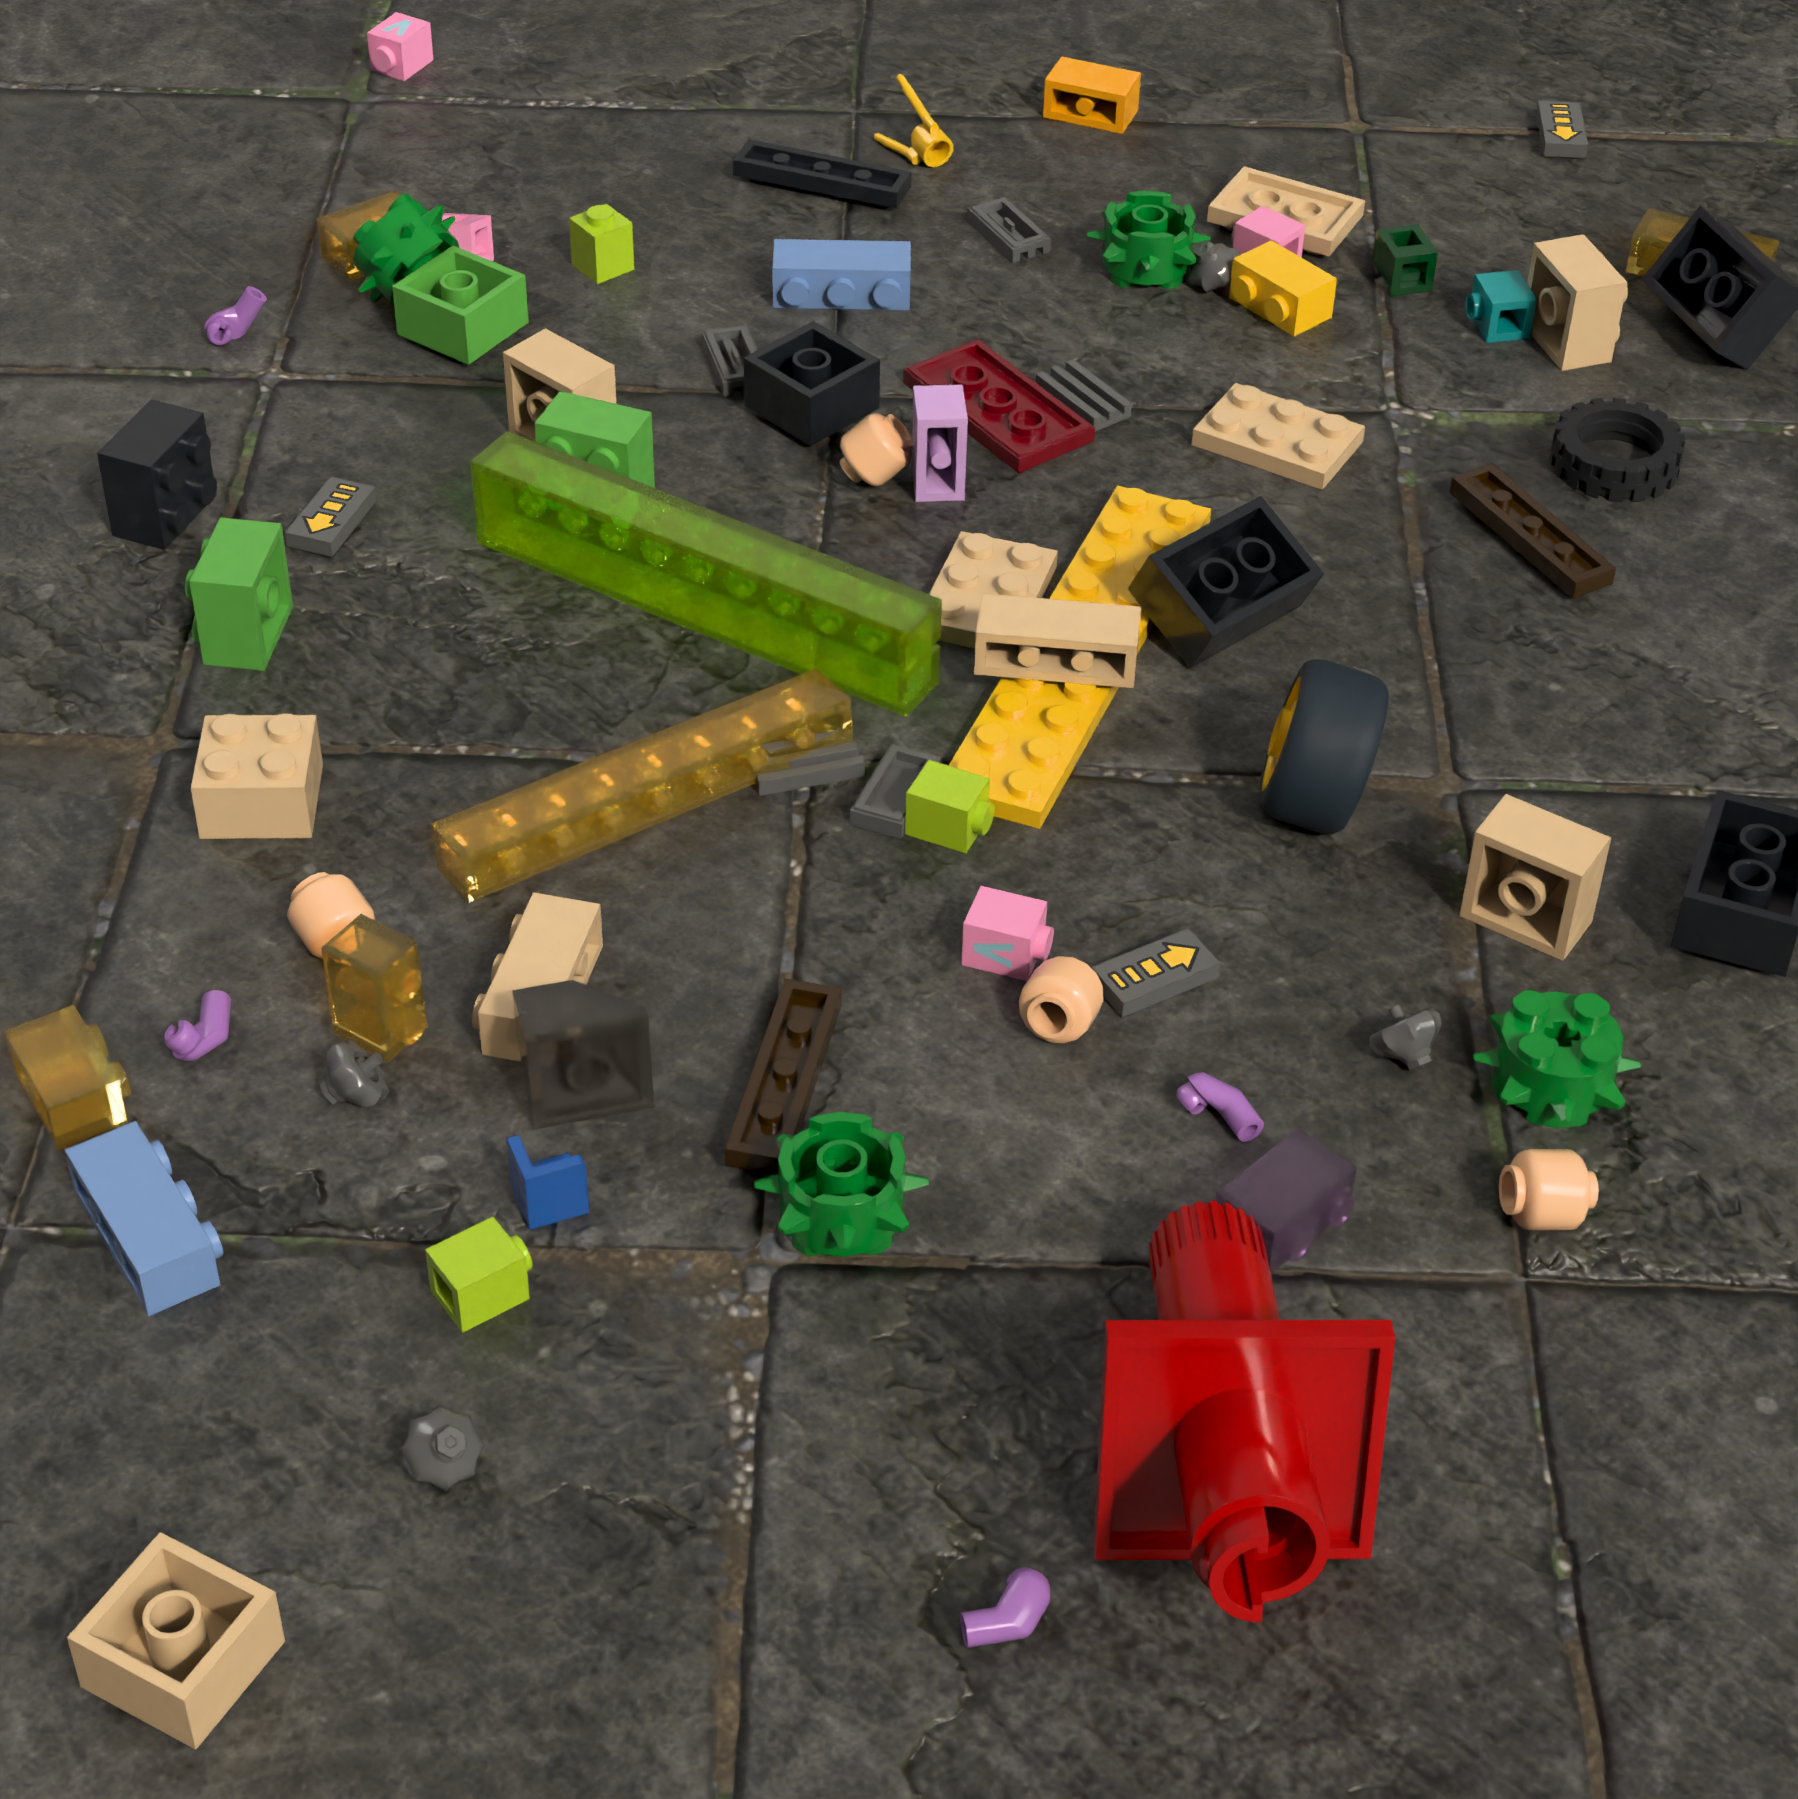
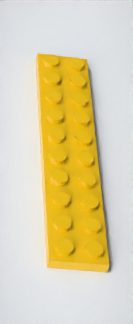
[949,486,1211,829]

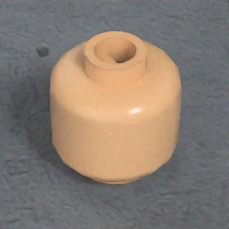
[840,413,914,487]
[287,872,375,959]
[1019,956,1103,1044]
[1499,1149,1599,1230]

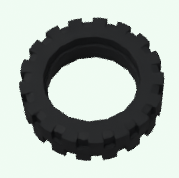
[1550,398,1686,502]

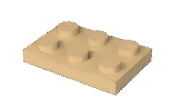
[1207,166,1365,256]
[1192,383,1365,490]
[916,531,1058,648]

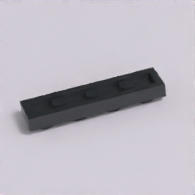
[733,139,912,208]

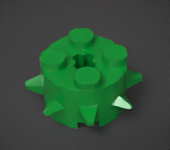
[1086,190,1211,289]
[353,194,459,306]
[1473,990,1640,1128]
[754,1111,929,1257]

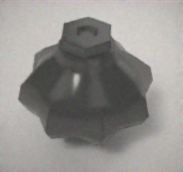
[1189,240,1241,292]
[1370,1004,1442,1070]
[320,1039,389,1108]
[399,1405,485,1492]

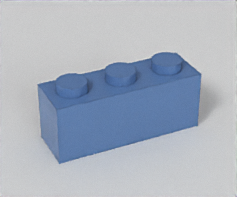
[772,239,911,310]
[65,1121,224,1317]

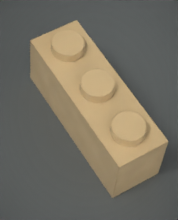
[974,593,1141,688]
[472,892,603,1067]

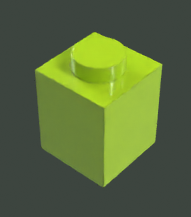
[569,204,634,284]
[905,760,995,853]
[425,1217,533,1333]

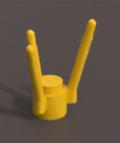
[874,74,954,167]

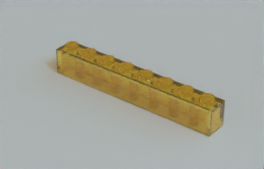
[431,669,853,902]

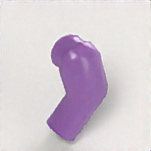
[204,286,267,346]
[164,990,232,1061]
[1176,1072,1264,1142]
[960,1567,1050,1648]

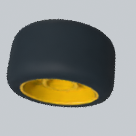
[1258,659,1389,834]

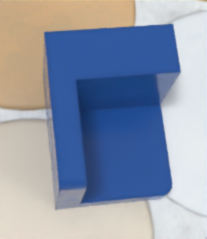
[506,1135,589,1230]

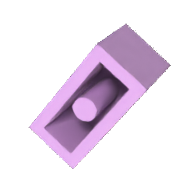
[911,385,968,502]

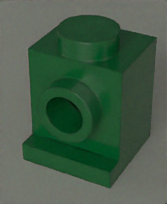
[1372,224,1438,297]

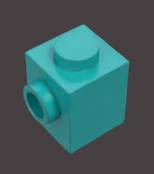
[1466,270,1537,343]

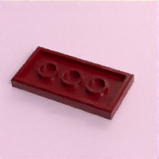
[903,339,1095,473]

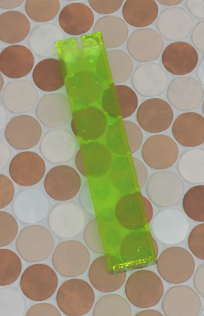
[470,431,942,717]

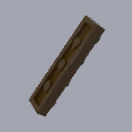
[1450,463,1616,599]
[725,979,842,1175]

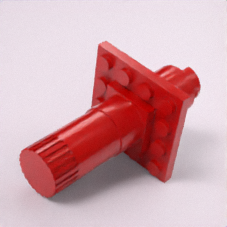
[1093,1201,1395,1623]

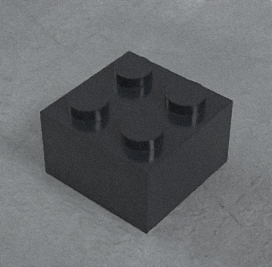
[744,321,880,446]
[97,399,217,550]

